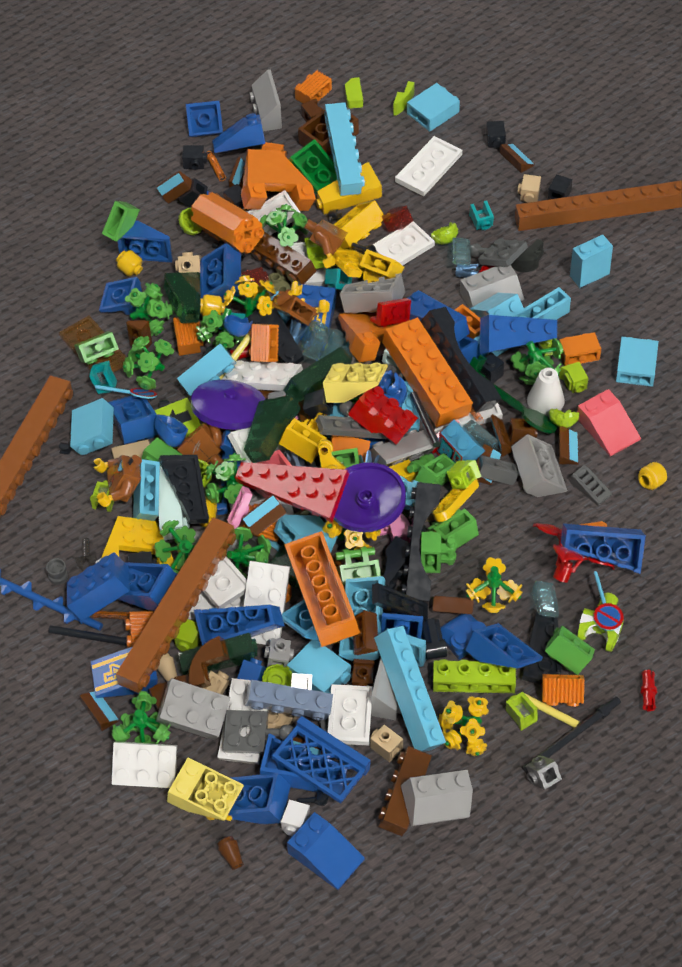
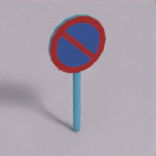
[94,385,157,399]
[593,571,624,631]

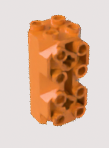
[191,192,264,254]

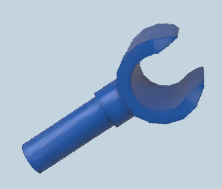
[217,492,228,515]

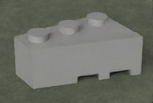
[340,273,405,314]

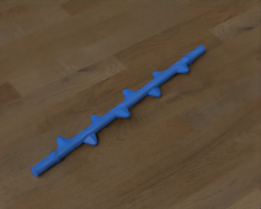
[0,569,103,631]

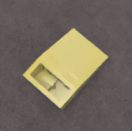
[323,363,388,403]
[167,758,244,821]

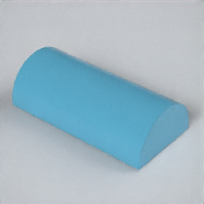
[339,576,385,661]

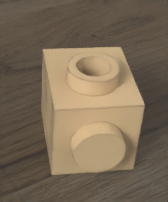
[518,174,541,203]
[370,725,403,762]

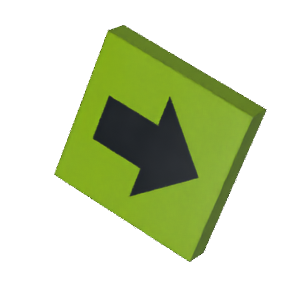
[154,397,201,438]

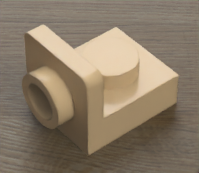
[203,670,231,694]

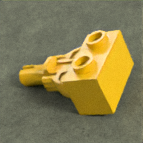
[359,249,404,283]
[279,412,327,464]

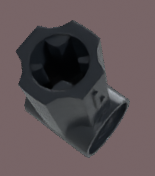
[422,618,447,660]

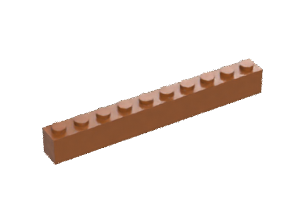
[515,180,682,231]
[0,375,73,517]
[116,517,236,693]

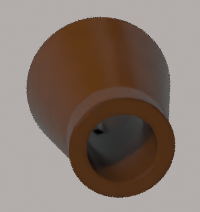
[217,836,244,870]

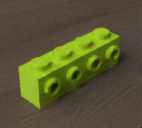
[433,659,516,693]

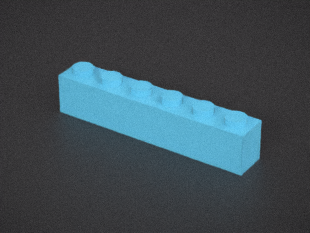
[324,103,365,196]
[474,287,571,357]
[374,626,446,752]

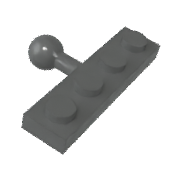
[316,401,388,439]

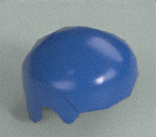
[223,315,253,337]

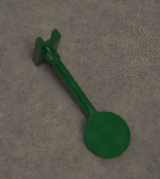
[470,355,557,433]

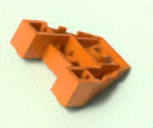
[241,149,316,211]
[338,312,404,362]

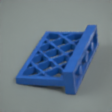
[272,716,371,804]

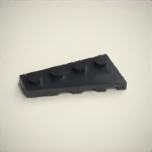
[247,308,304,364]
[159,455,209,524]
[522,607,561,685]

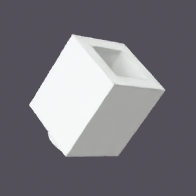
[281,800,310,836]

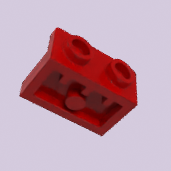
[370,298,411,327]

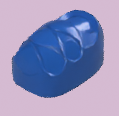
[154,414,188,447]

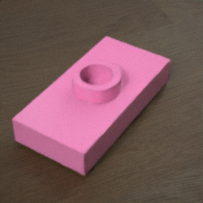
[227,486,253,529]

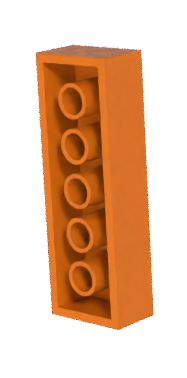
[382,317,473,428]
[284,531,360,647]

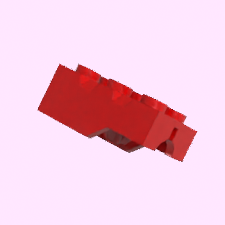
[348,386,418,445]

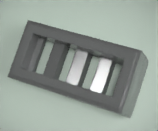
[571,465,612,506]

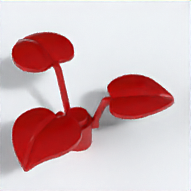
[533,523,615,583]

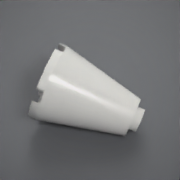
[527,368,565,417]

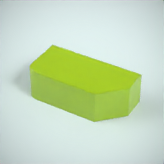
[345,77,363,108]

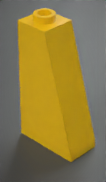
[315,162,382,215]

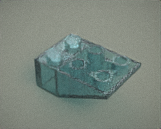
[302,320,354,362]

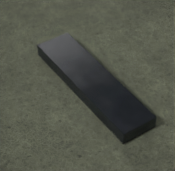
[372,583,428,621]

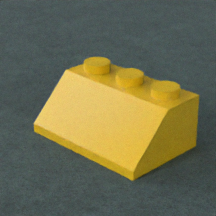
[333,200,386,249]

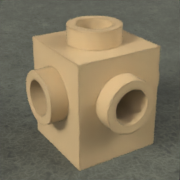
[175,252,201,278]

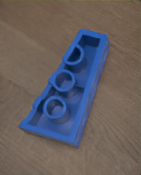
[408,290,470,342]
[480,315,557,355]
[561,524,646,574]
[194,605,284,646]
[260,733,347,795]

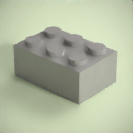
[156,678,230,740]

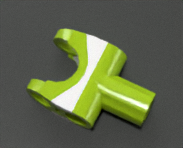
[578,593,624,652]

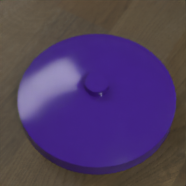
[191,379,267,430]
[334,463,406,532]

